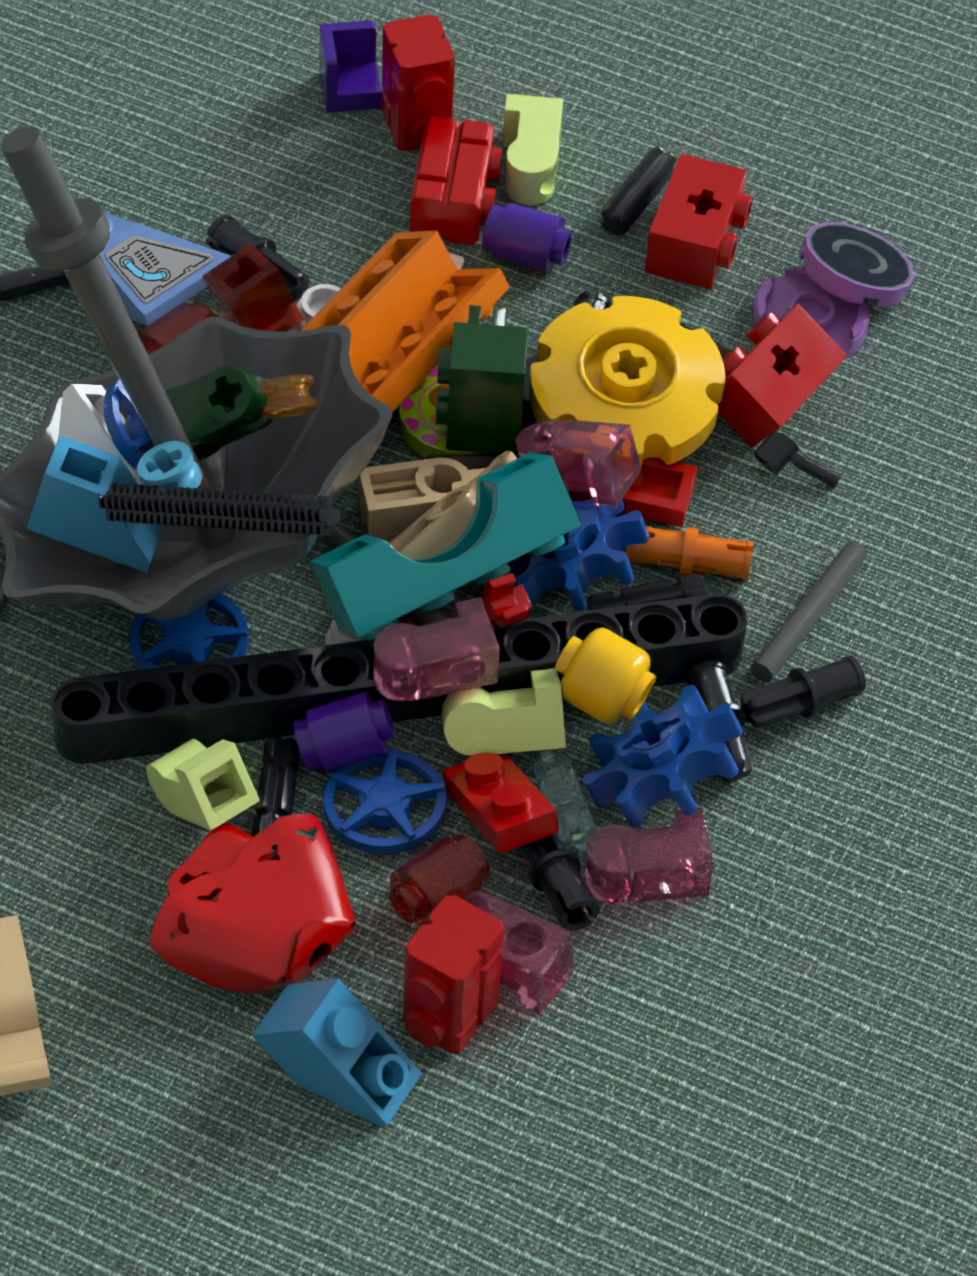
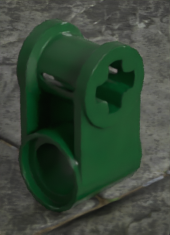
[165,366,279,461]

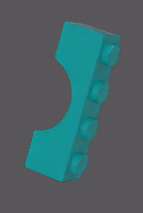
[309,452,581,640]

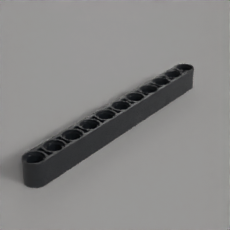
[51,594,748,763]

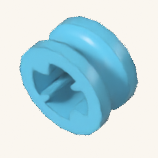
[137,441,203,488]

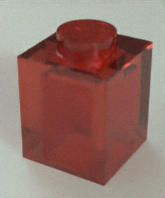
[202,243,304,332]

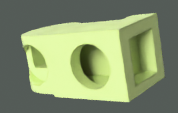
[503,94,563,206]
[441,668,566,756]
[146,739,260,830]

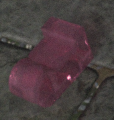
[515,420,642,507]
[373,597,499,701]
[584,807,714,903]
[464,891,574,1015]

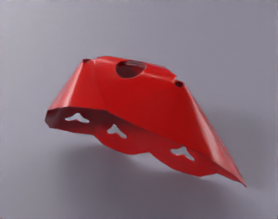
[150,814,357,994]

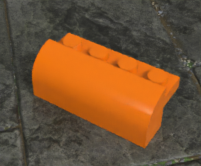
[300,231,510,412]

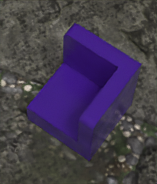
[319,20,382,113]

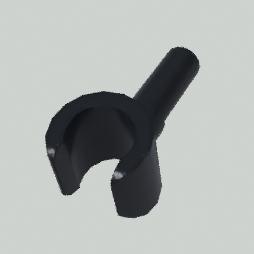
[754,432,841,488]

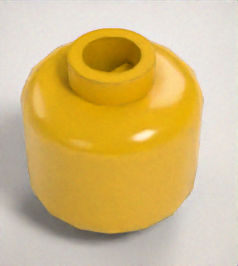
[555,628,656,725]

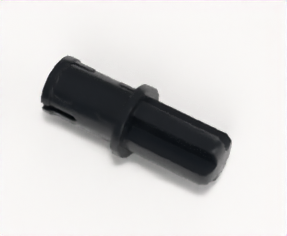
[206,214,310,302]
[740,655,866,728]
[686,660,753,783]
[520,833,600,931]

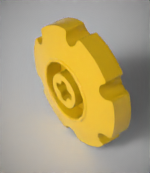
[528,296,725,472]

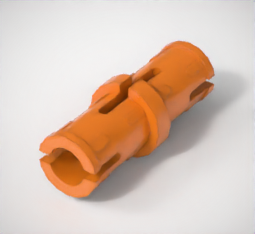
[626,526,754,581]

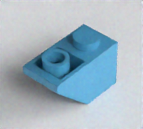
[26,435,164,573]
[252,978,422,1126]

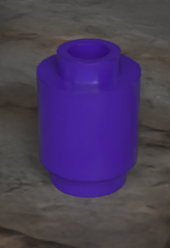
[482,203,572,274]
[293,691,395,772]

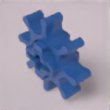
[503,479,649,612]
[583,685,743,828]

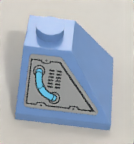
[100,212,237,326]

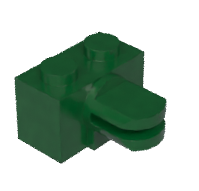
[436,305,529,455]

